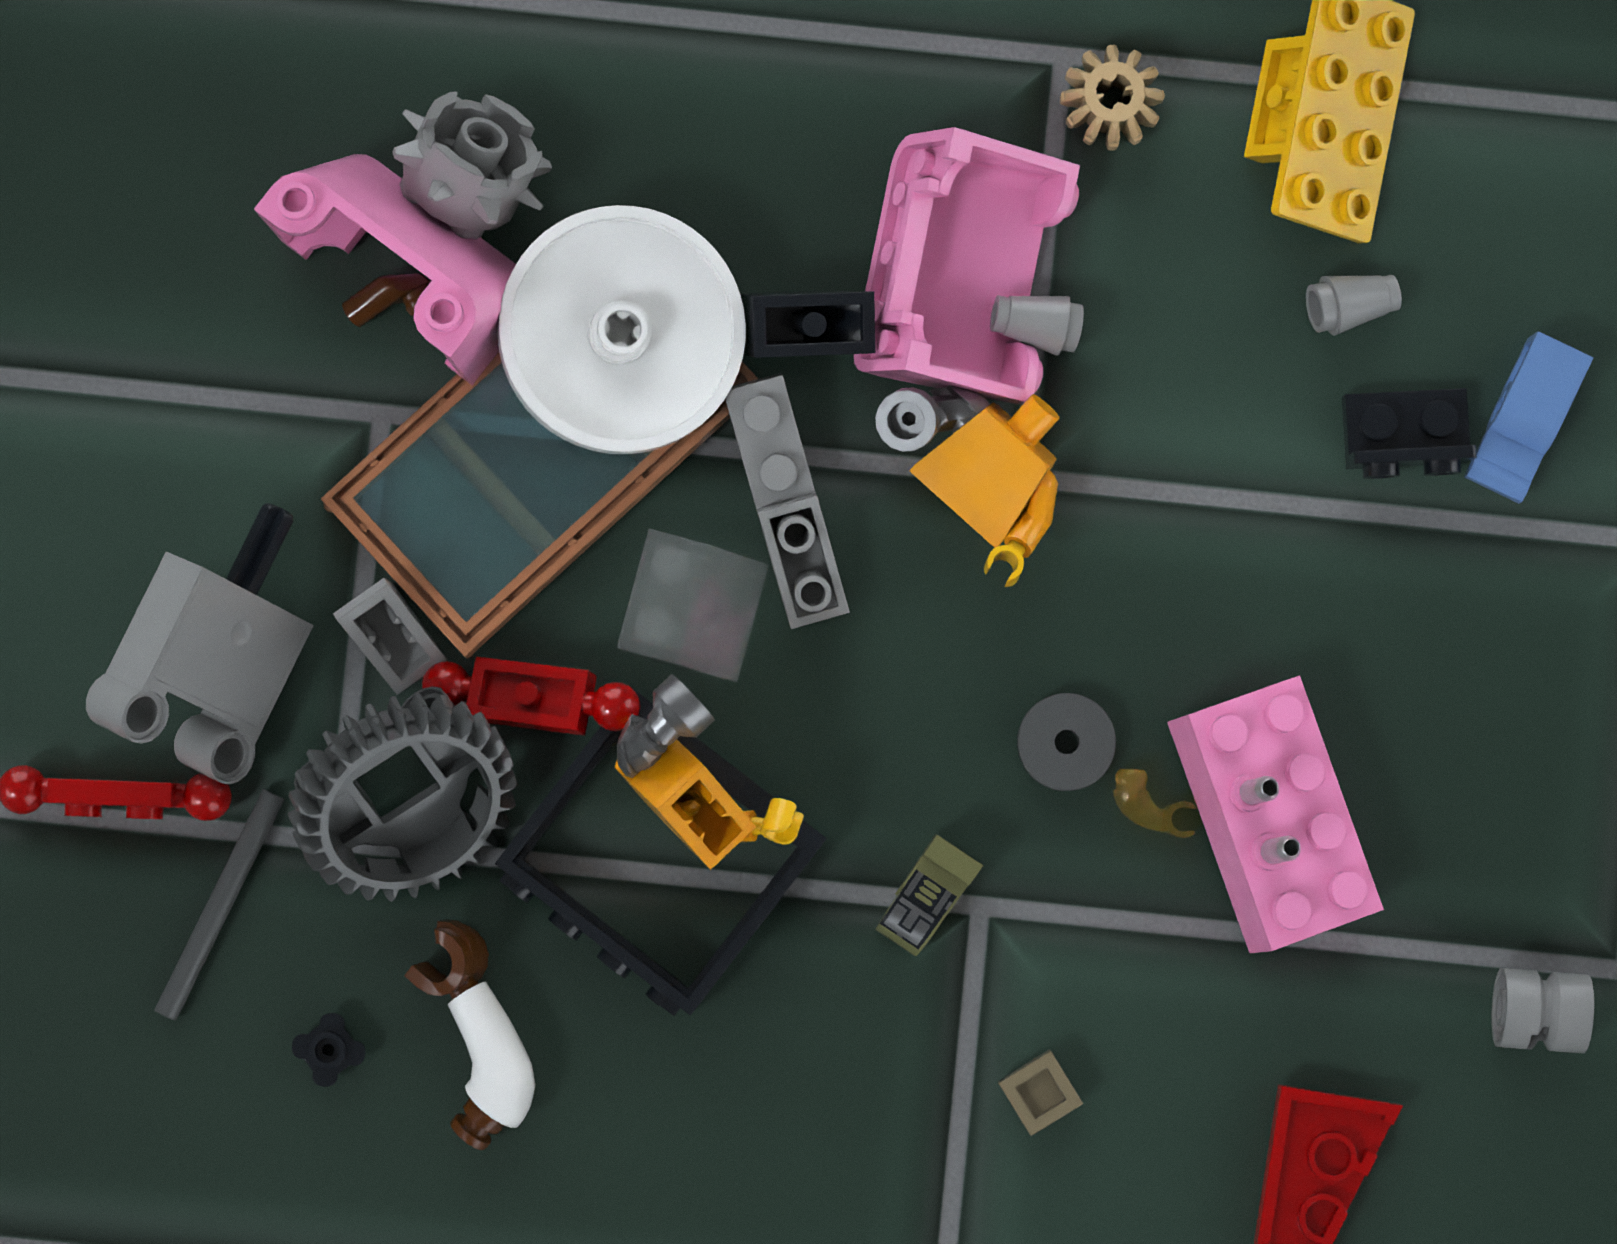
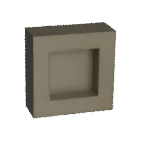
[998,1050,1083,1136]

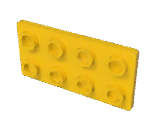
[1244,0,1415,243]

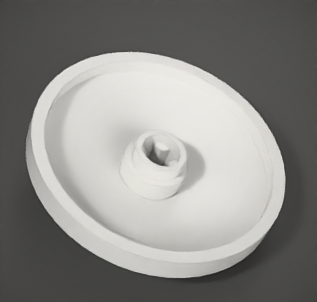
[497,205,746,454]

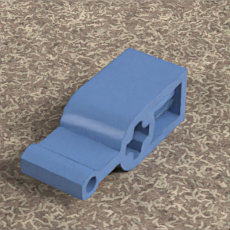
[1464,331,1593,504]

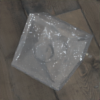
[617,529,769,683]

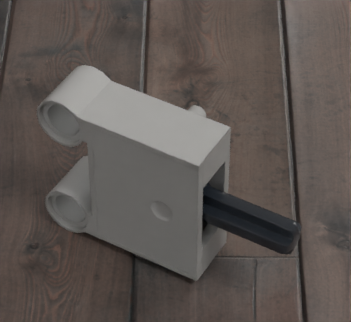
[86,503,314,784]

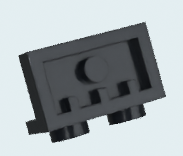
[1342,388,1477,479]

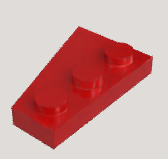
[1254,1084,1403,1244]

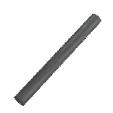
[154,789,285,1021]

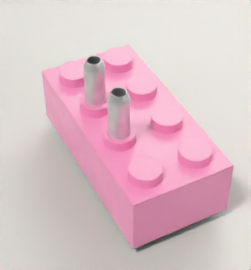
[1167,675,1384,953]

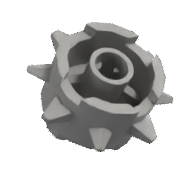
[392,92,552,239]

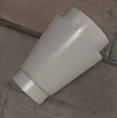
[1306,275,1402,336]
[990,295,1084,356]

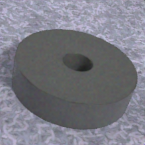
[1017,693,1116,791]

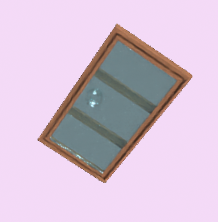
[320,352,758,659]

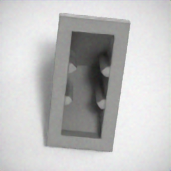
[333,578,447,695]

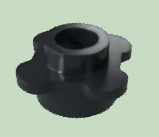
[292,1013,366,1087]

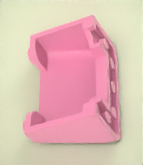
[853,127,1080,404]
[254,154,516,385]

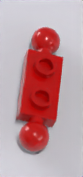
[422,656,640,736]
[0,765,232,821]

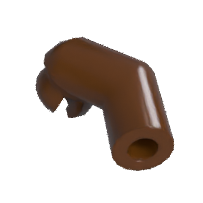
[342,273,431,327]

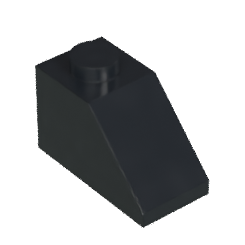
[740,291,876,358]

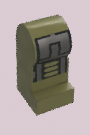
[875,834,983,957]

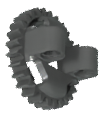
[288,687,518,902]

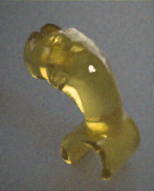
[1113,769,1197,838]

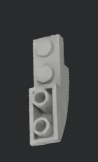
[725,373,850,629]

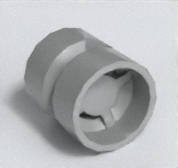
[1491,968,1594,1054]

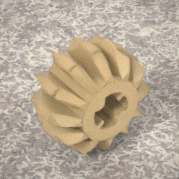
[1060,45,1165,151]

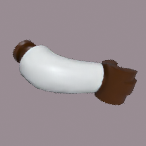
[404,919,536,1150]

